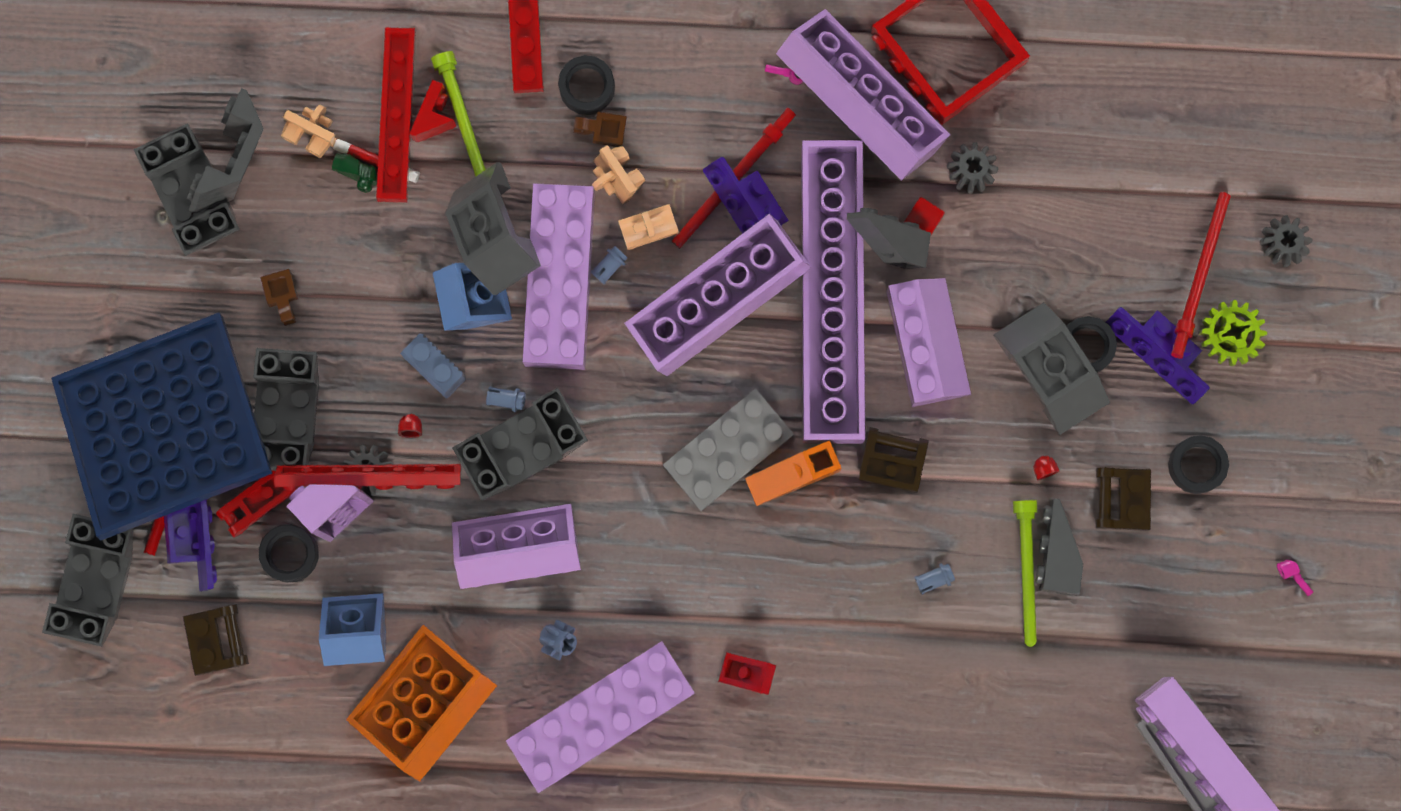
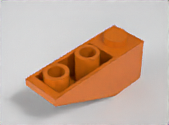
[745,440,842,506]

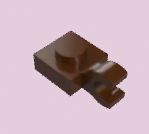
[573,112,627,147]
[260,269,298,326]

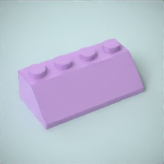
[886,278,971,407]
[287,484,374,542]
[452,504,581,589]

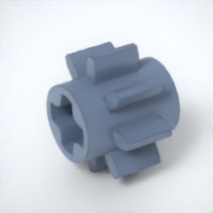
[539,620,577,660]

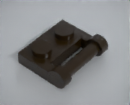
[858,427,929,493]
[1096,467,1151,531]
[183,604,249,676]

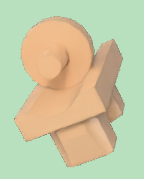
[281,105,337,158]
[592,145,645,204]
[618,204,679,250]

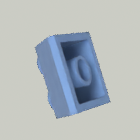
[433,263,512,331]
[319,593,386,666]

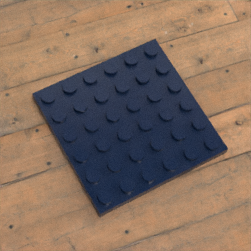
[51,312,273,540]

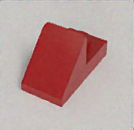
[409,80,456,142]
[718,652,776,695]

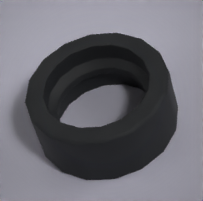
[558,55,615,115]
[1066,316,1117,373]
[1168,435,1229,494]
[259,524,319,583]

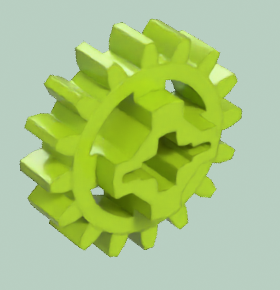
[1199,300,1267,366]

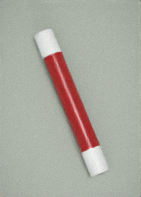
[333,139,420,183]

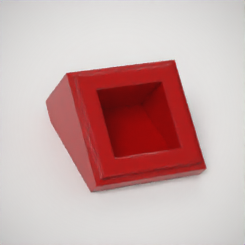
[904,197,945,235]

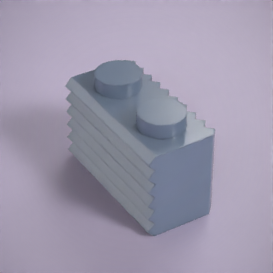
[400,334,466,399]

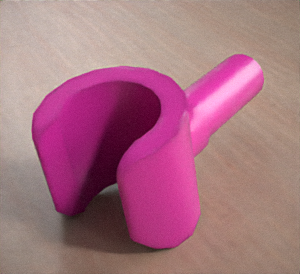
[765,64,803,85]
[1276,560,1313,596]

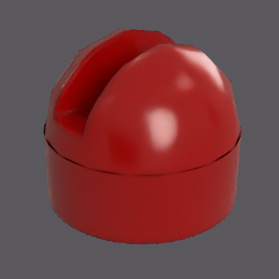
[398,414,422,438]
[1033,456,1060,480]

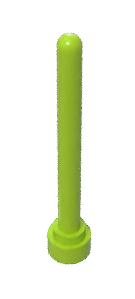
[431,51,486,177]
[1013,500,1038,647]

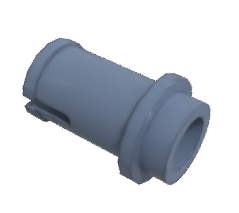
[591,246,628,285]
[486,386,526,412]
[914,563,955,595]

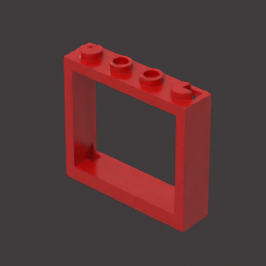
[871,0,1030,125]

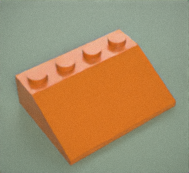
[346,625,498,782]

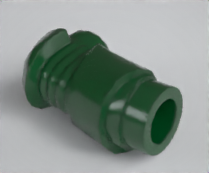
[331,153,378,193]

